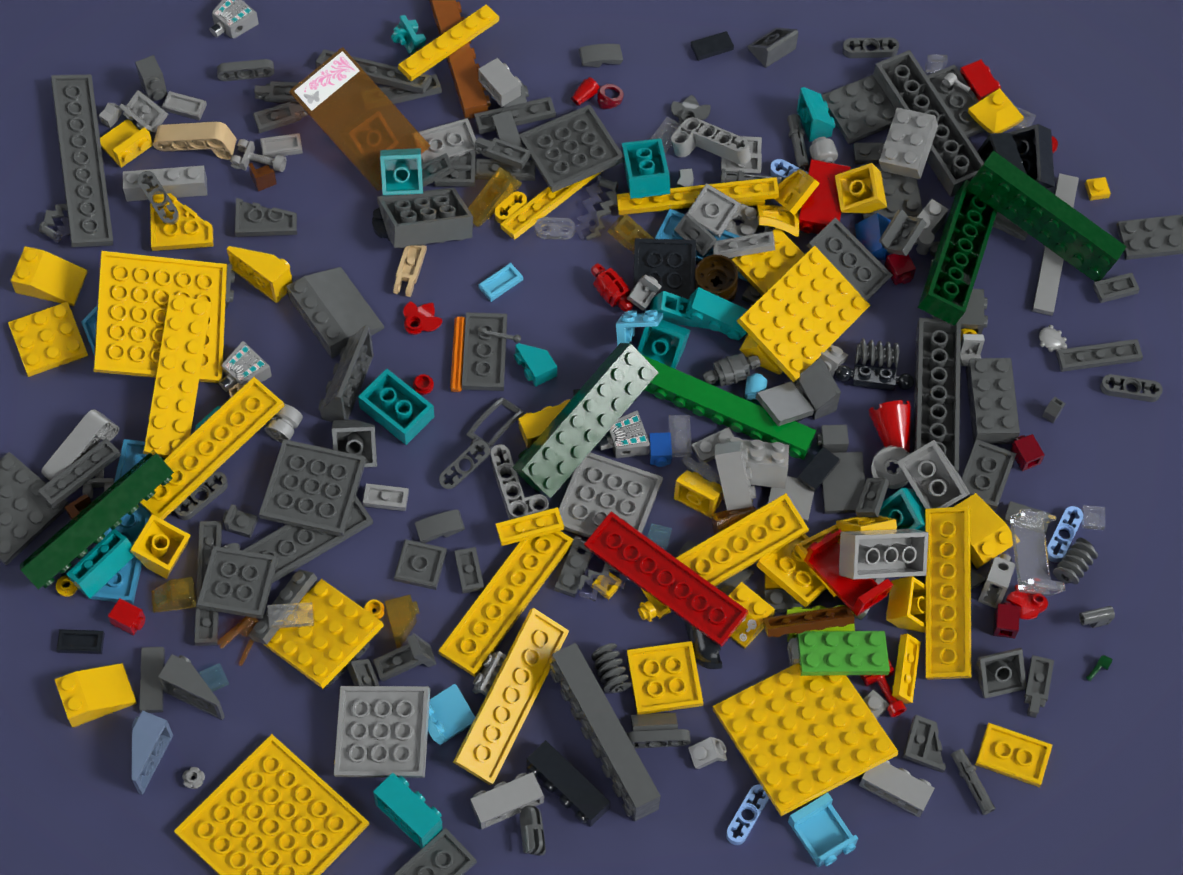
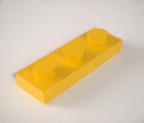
[496,507,564,546]
[892,633,921,704]

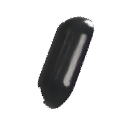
[684,620,722,669]

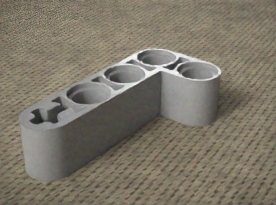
[671,117,751,164]
[42,409,119,481]
[490,444,549,520]

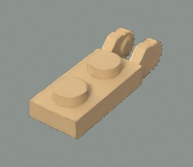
[393,245,427,297]

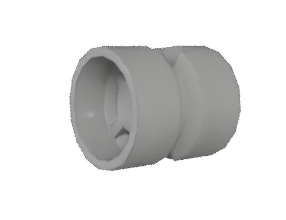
[265,404,303,443]

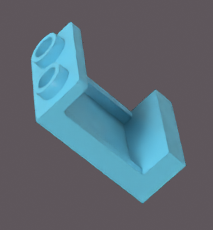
[788,793,858,867]

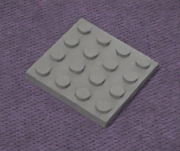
[559,452,663,538]
[334,686,430,778]

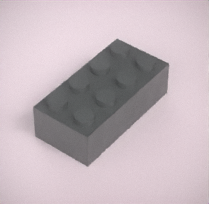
[966,358,1020,444]

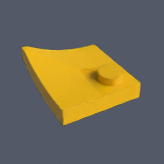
[968,88,1024,133]
[775,169,820,215]
[757,204,799,237]

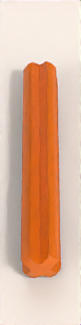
[450,316,466,392]

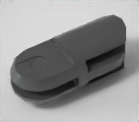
[520,806,546,856]

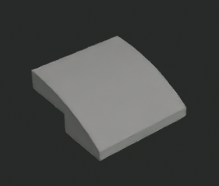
[721,136,762,174]

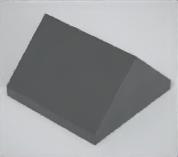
[747,27,798,68]
[974,648,1026,699]

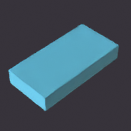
[478,263,523,302]

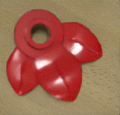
[403,301,443,335]
[1006,585,1048,619]

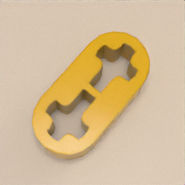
[495,191,527,224]

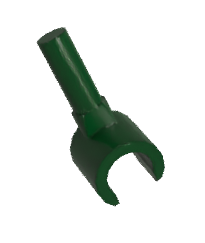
[1086,655,1113,681]

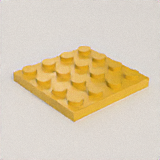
[263,579,384,689]

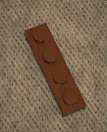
[763,605,855,637]

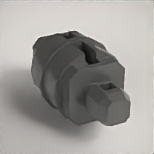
[703,353,761,387]

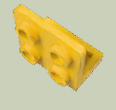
[100,120,153,168]

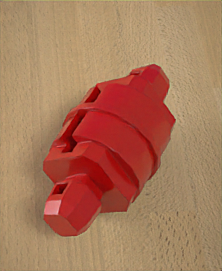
[591,263,633,312]

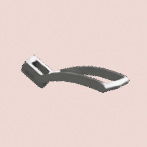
[466,397,524,455]

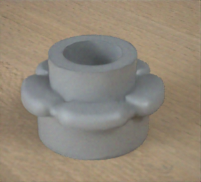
[182,767,205,789]

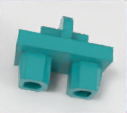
[391,15,426,55]

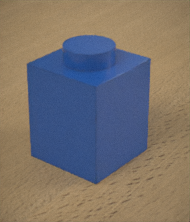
[649,432,672,467]

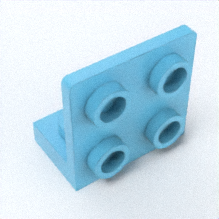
[616,310,663,346]
[428,684,475,745]

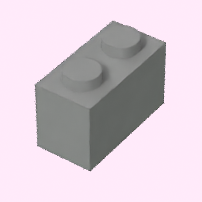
[478,58,522,107]

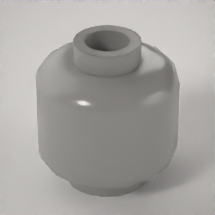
[809,137,838,163]

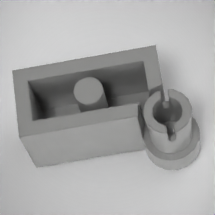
[914,199,949,255]

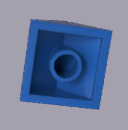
[854,213,892,260]

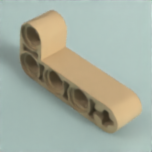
[153,122,237,160]

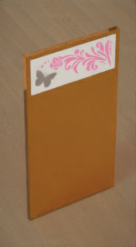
[289,47,430,191]

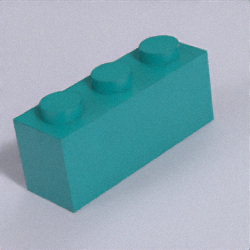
[684,287,747,340]
[66,529,134,599]

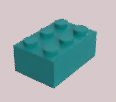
[622,138,670,199]
[358,369,435,445]
[373,773,443,849]

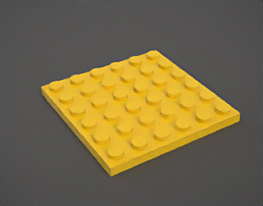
[94,251,227,383]
[713,663,898,816]
[174,734,370,875]

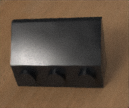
[1009,124,1055,189]
[977,133,1026,174]

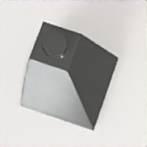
[332,419,377,467]

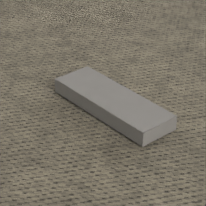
[713,231,775,258]

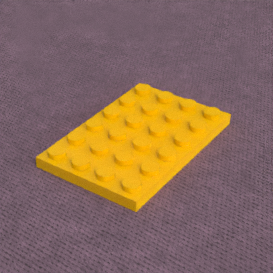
[737,246,870,382]

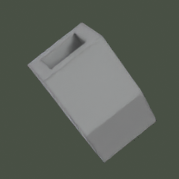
[99,103,123,128]
[676,168,694,188]

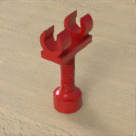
[860,659,907,717]

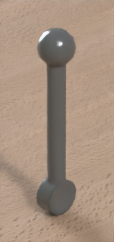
[478,328,521,343]

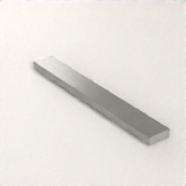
[1032,173,1079,316]

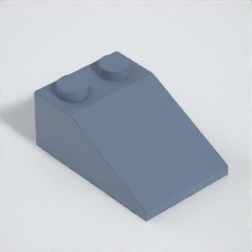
[132,711,173,795]

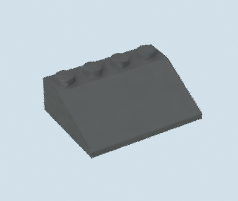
[377,187,473,248]
[286,267,384,358]
[318,325,374,422]

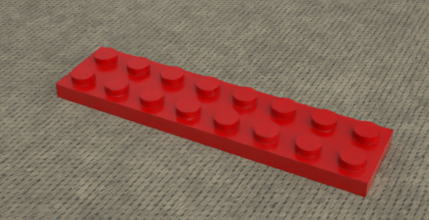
[584,512,749,647]

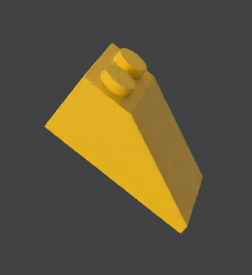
[11,246,88,306]
[227,246,293,303]
[954,493,1018,569]
[54,663,137,728]

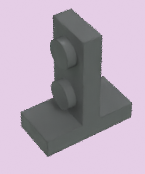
[374,634,437,681]

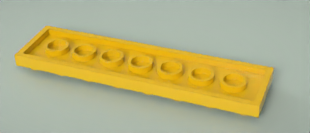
[143,294,211,458]
[139,377,285,520]
[641,493,809,619]
[925,506,971,680]
[438,531,574,677]
[453,608,569,785]

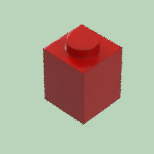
[108,598,145,636]

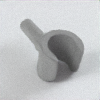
[942,73,970,92]

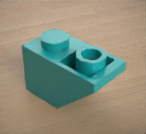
[514,343,557,387]

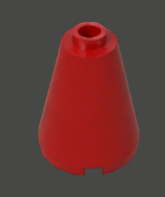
[869,400,911,453]

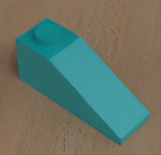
[650,291,710,329]

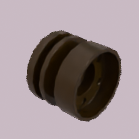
[695,255,738,302]

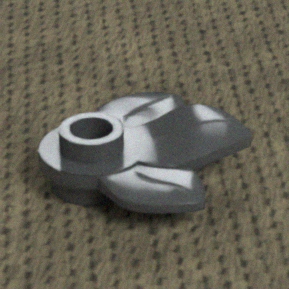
[671,95,711,125]

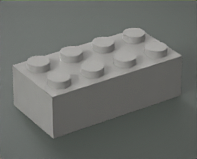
[839,529,928,579]

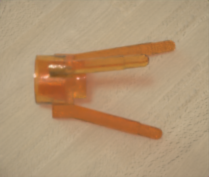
[218,616,259,666]

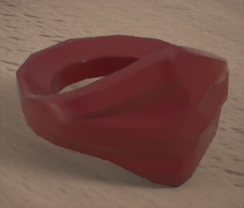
[597,84,624,109]

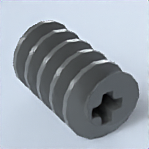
[855,338,899,369]
[1053,537,1098,584]
[592,643,631,694]

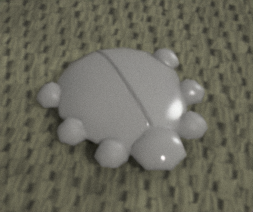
[1039,325,1067,352]

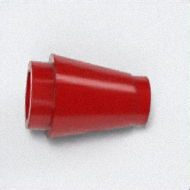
[571,77,600,106]

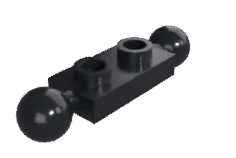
[835,365,914,390]

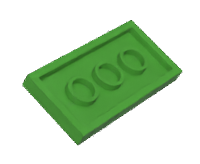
[797,631,890,676]

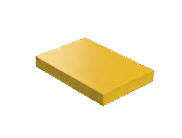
[975,723,1053,787]

